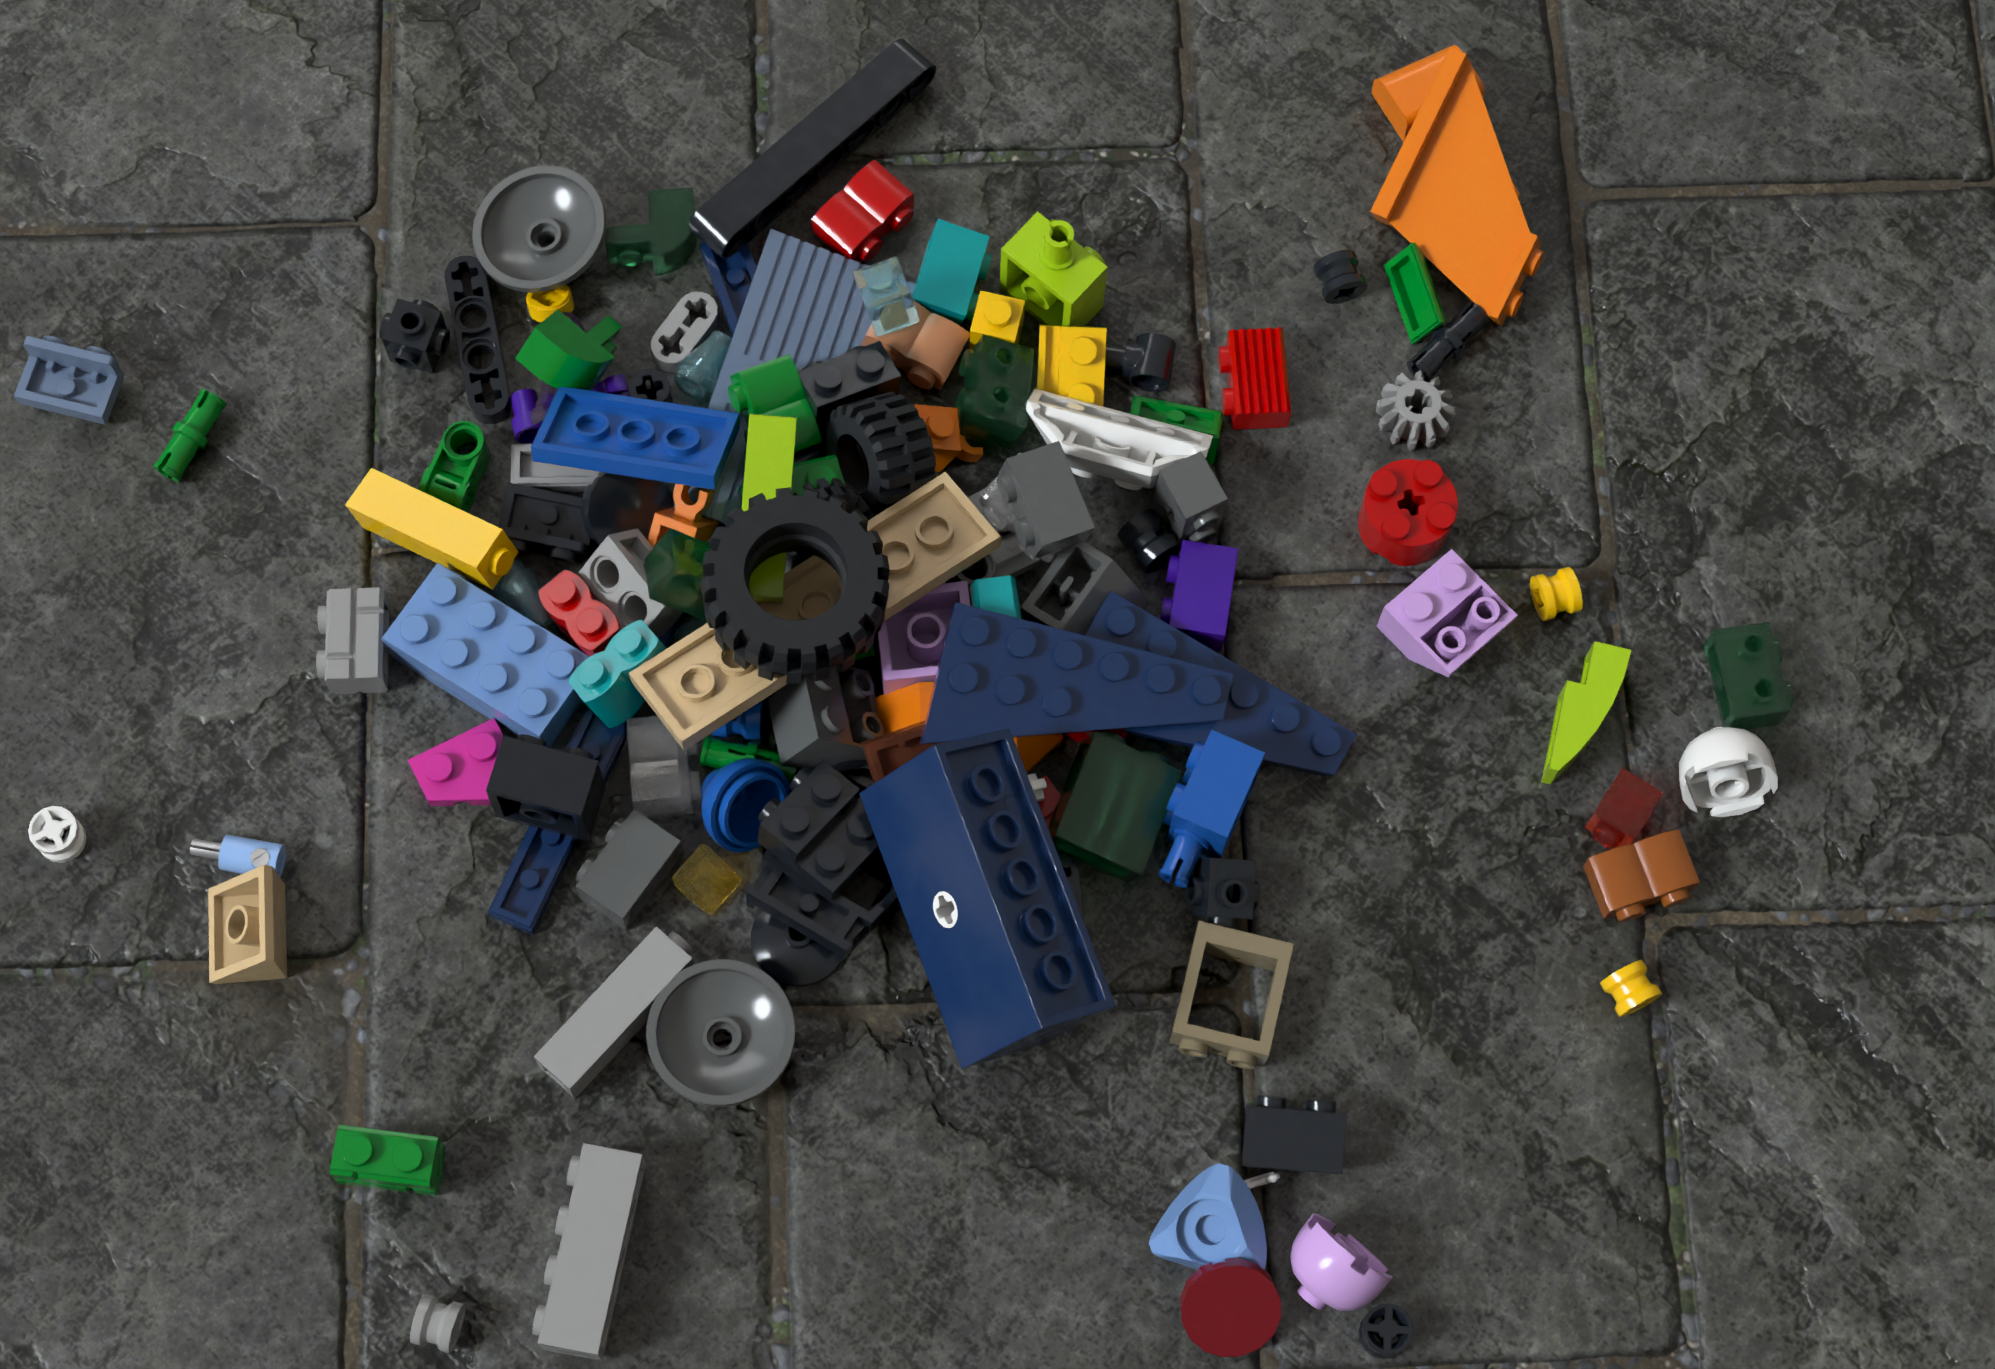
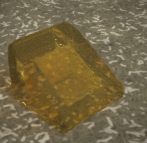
[672,843,742,917]

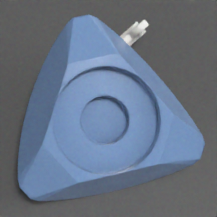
[1149,1163,1280,1270]

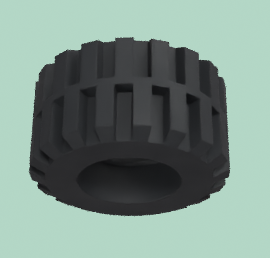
[824,392,936,517]

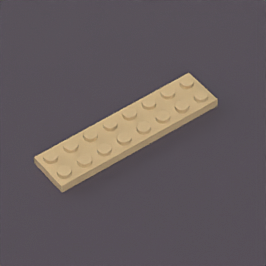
[629,472,1001,750]

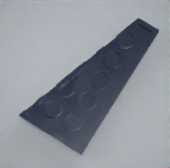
[1085,591,1357,777]
[920,602,1234,745]

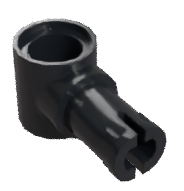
[1105,333,1176,392]

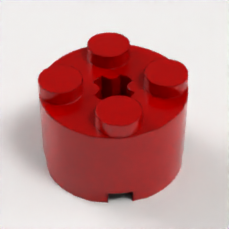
[1358,459,1458,566]

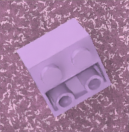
[1377,549,1518,678]

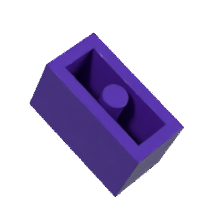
[1160,540,1238,651]

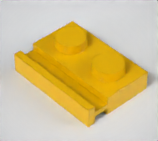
[1037,325,1107,406]

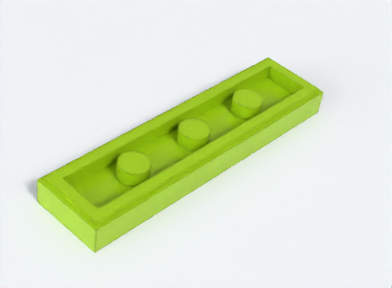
[742,414,797,603]

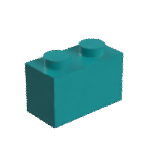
[911,219,993,326]

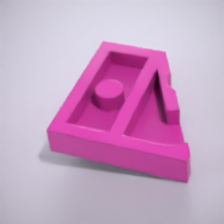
[407,718,503,806]

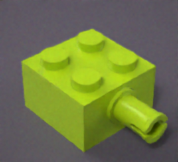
[999,211,1108,326]

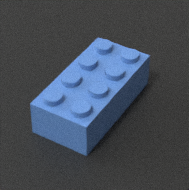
[382,563,589,748]

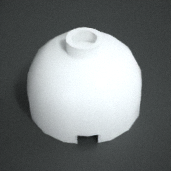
[1679,727,1778,817]

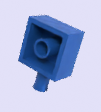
[1158,729,1265,888]

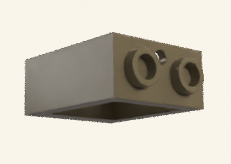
[1169,921,1294,1069]

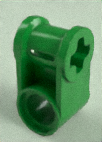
[418,421,491,513]

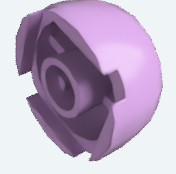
[1290,1213,1392,1311]

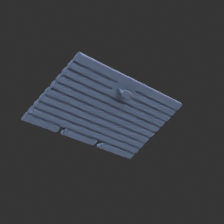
[673,229,915,526]

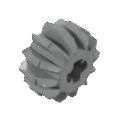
[1375,370,1455,451]

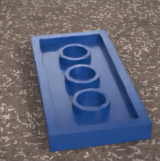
[531,387,740,490]

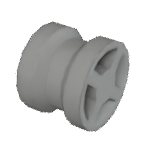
[410,1294,465,1354]

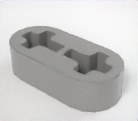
[651,292,719,373]

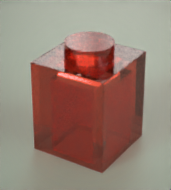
[1585,768,1664,849]

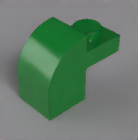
[515,310,622,391]

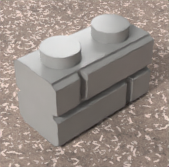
[316,587,390,694]

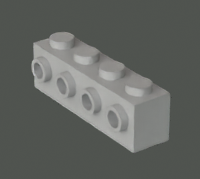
[532,1143,646,1361]

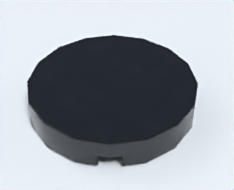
[581,472,673,546]

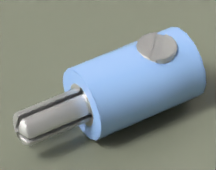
[190,835,286,877]

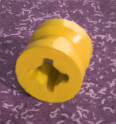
[1530,567,1583,621]
[1600,960,1662,1018]

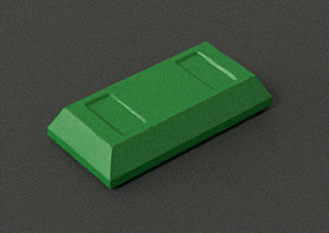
[1383,242,1447,345]

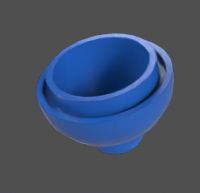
[701,758,790,852]

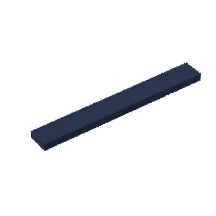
[487,595,693,935]

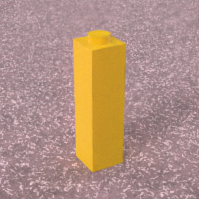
[345,468,518,590]

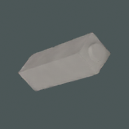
[534,927,694,1099]

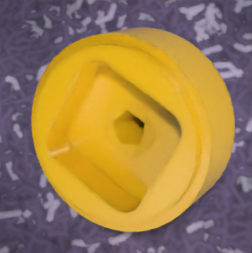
[526,285,574,323]

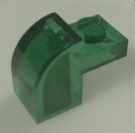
[605,187,698,276]

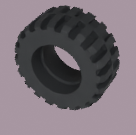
[702,487,890,684]

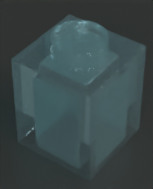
[853,256,920,338]

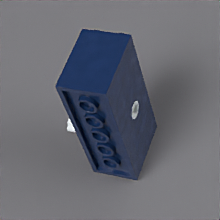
[859,729,1116,1069]

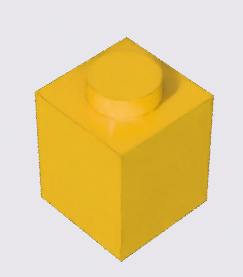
[969,290,1025,364]

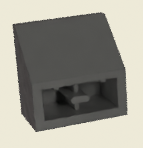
[1020,542,1149,635]
[766,666,884,770]

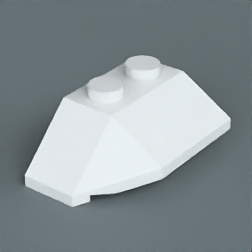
[1026,389,1213,490]

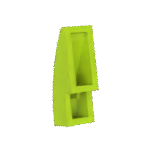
[1541,641,1631,784]

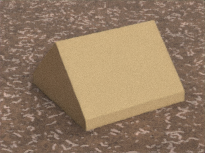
[208,865,287,984]

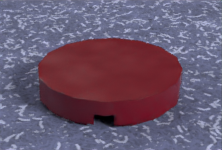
[1180,1257,1281,1357]

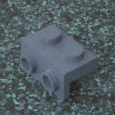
[14,335,124,425]

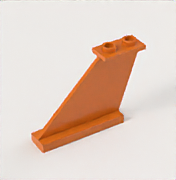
[1370,47,1544,326]

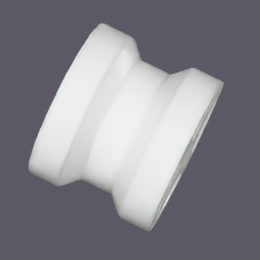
[28,806,87,863]

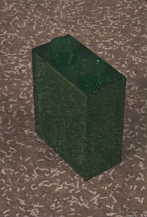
[1048,731,1181,883]

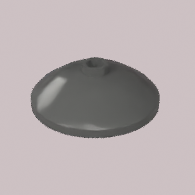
[472,165,607,293]
[646,959,795,1107]

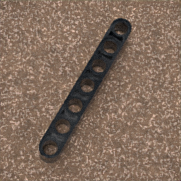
[689,38,937,259]

